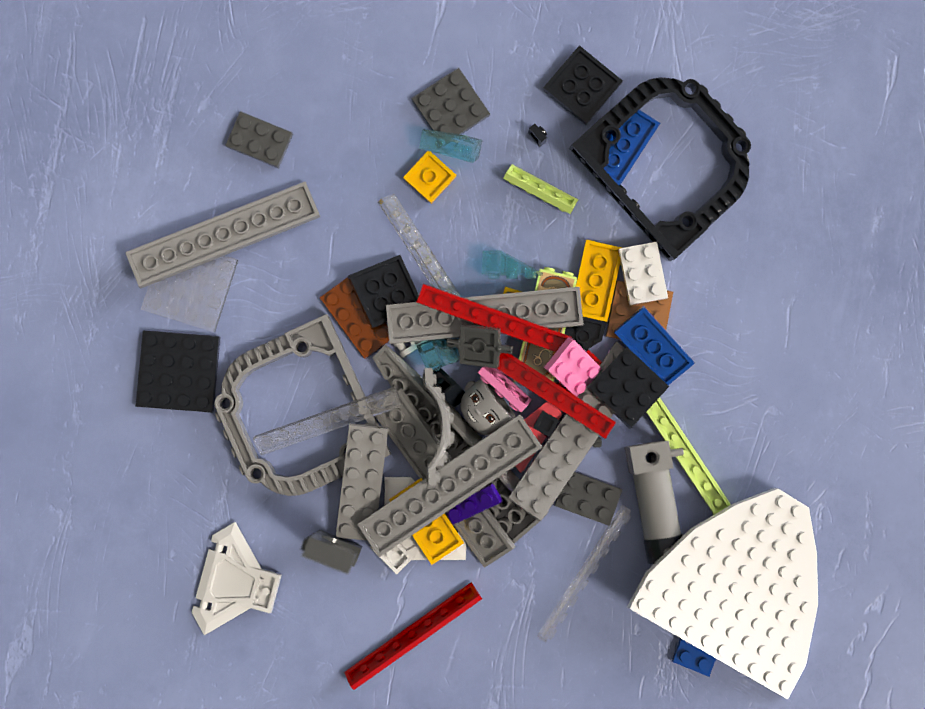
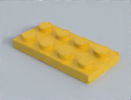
[575,240,622,323]
[389,478,464,565]

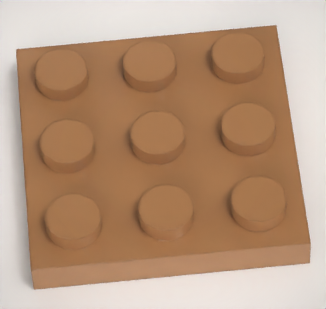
[606,280,673,340]

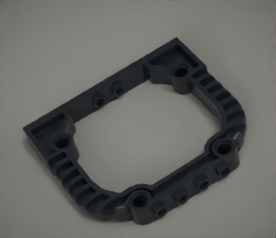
[569,77,751,261]

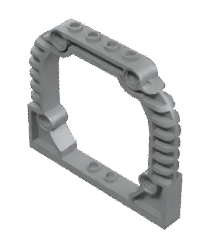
[214,314,391,496]

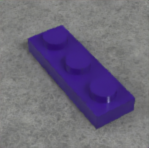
[446,484,503,525]

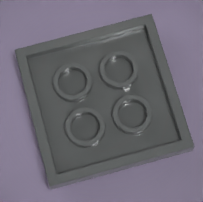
[412,68,490,146]

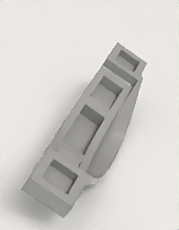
[423,368,454,489]

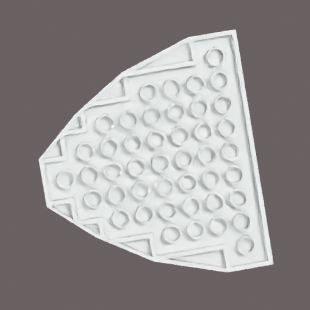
[627,488,818,699]

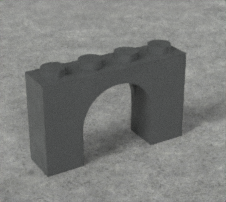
[301,530,363,574]

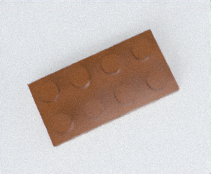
[320,277,389,359]

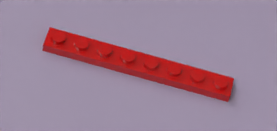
[417,284,571,353]
[496,353,616,439]
[344,582,482,690]

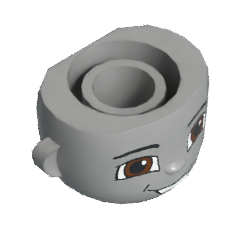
[460,379,516,436]

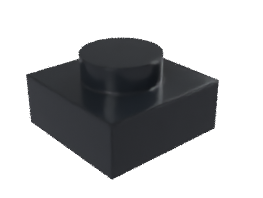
[528,124,547,147]
[533,411,559,437]

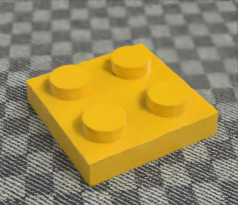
[403,150,457,204]

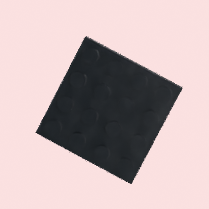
[135,330,221,413]

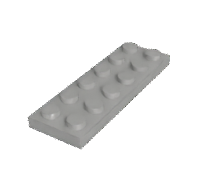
[336,423,388,541]

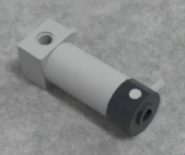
[624,440,684,564]

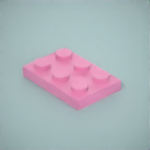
[544,337,602,397]
[478,367,532,412]

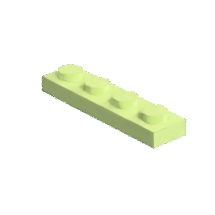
[503,164,578,214]

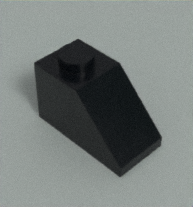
[433,365,465,408]

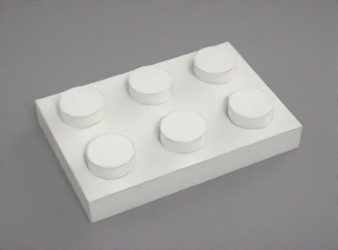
[618,242,668,306]

